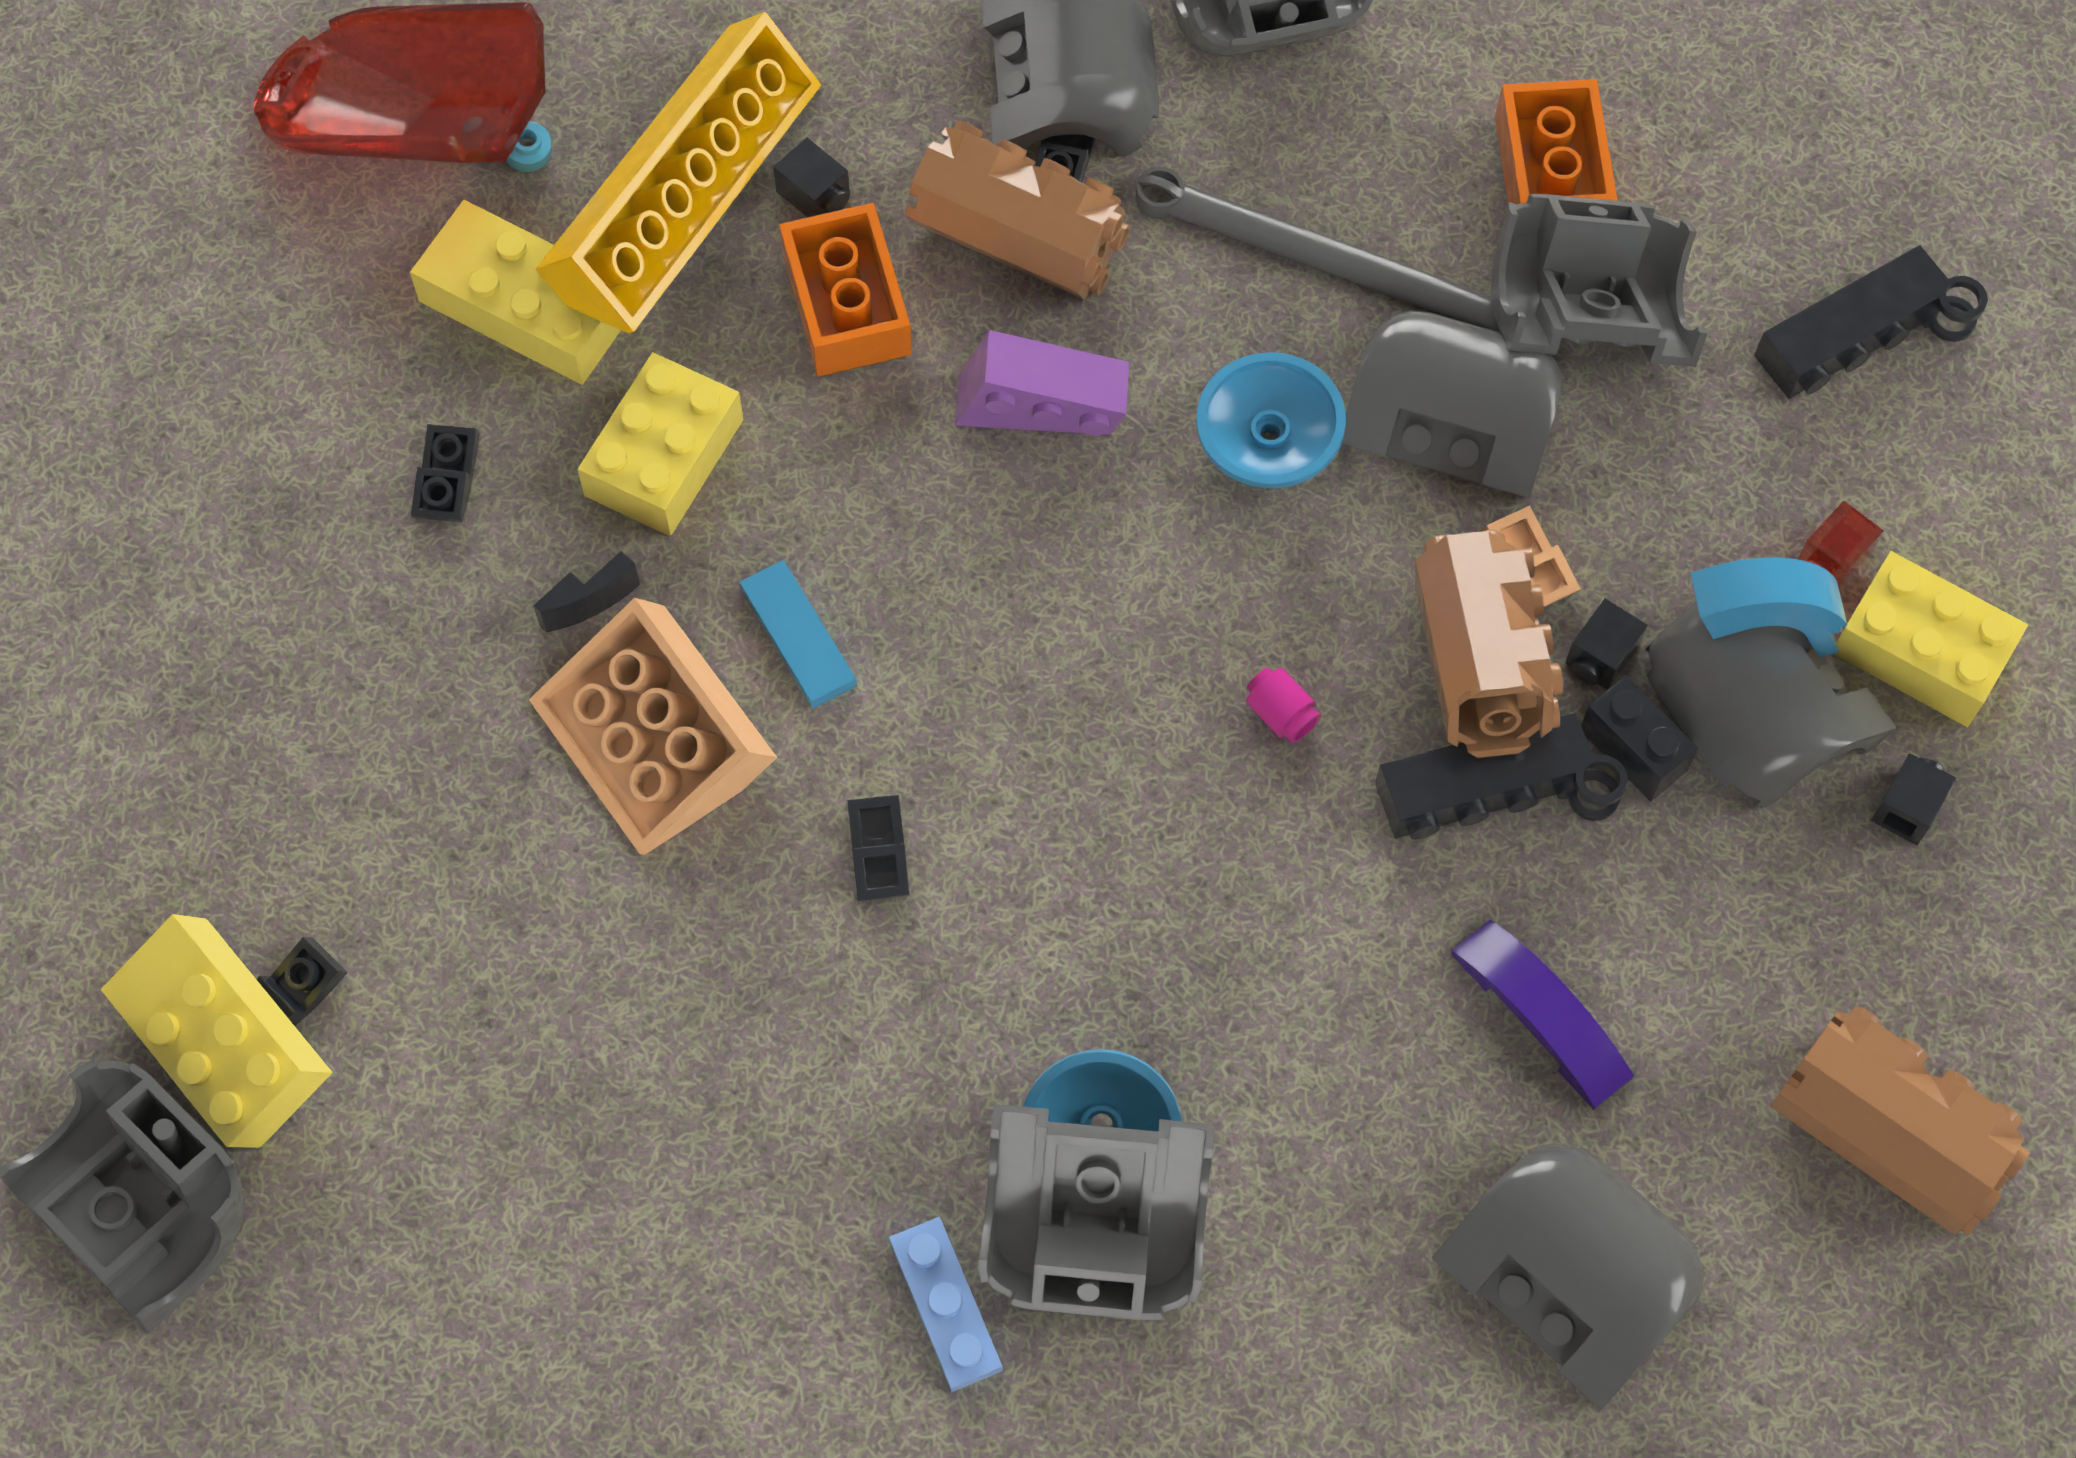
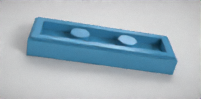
[739,560,857,709]

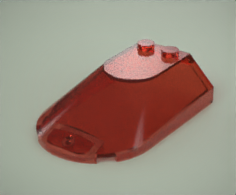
[254,2,546,163]

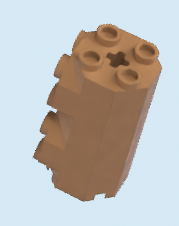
[905,120,1131,299]
[1415,530,1563,758]
[1770,1006,2030,1236]

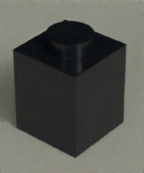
[773,137,850,218]
[1565,598,1648,690]
[1871,753,1956,846]

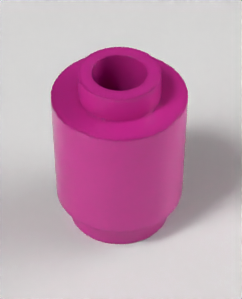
[1246,668,1321,744]

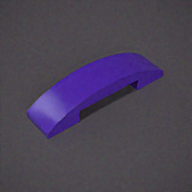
[1451,919,1634,1110]

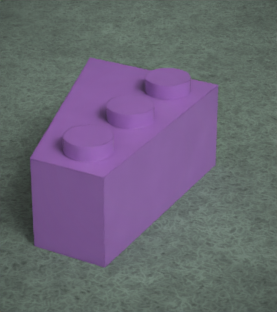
[955,330,1129,436]

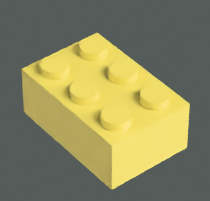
[577,352,743,537]
[1834,551,2028,728]

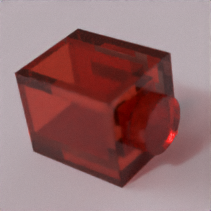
[1797,500,1884,588]

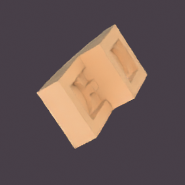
[1482,505,1581,607]

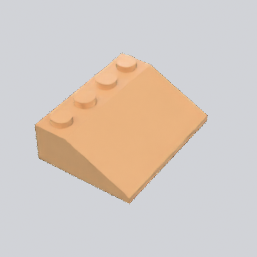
[529,598,777,855]

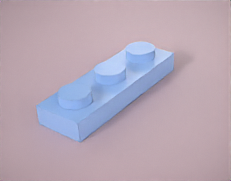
[889,1216,1003,1392]

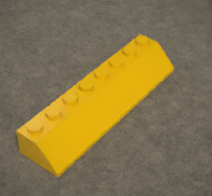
[535,12,821,333]

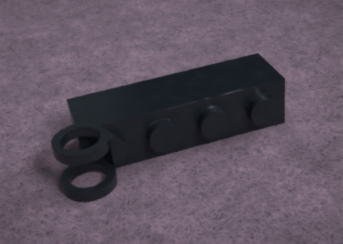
[1754,245,1988,399]
[1375,712,1628,840]

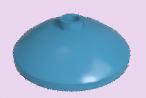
[1196,352,1346,488]
[1023,1049,1182,1132]

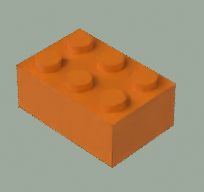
[1495,79,1618,205]
[779,203,912,377]

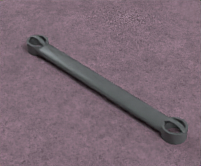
[1136,167,1501,333]

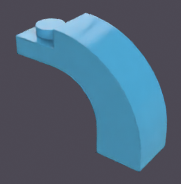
[1691,557,1847,658]

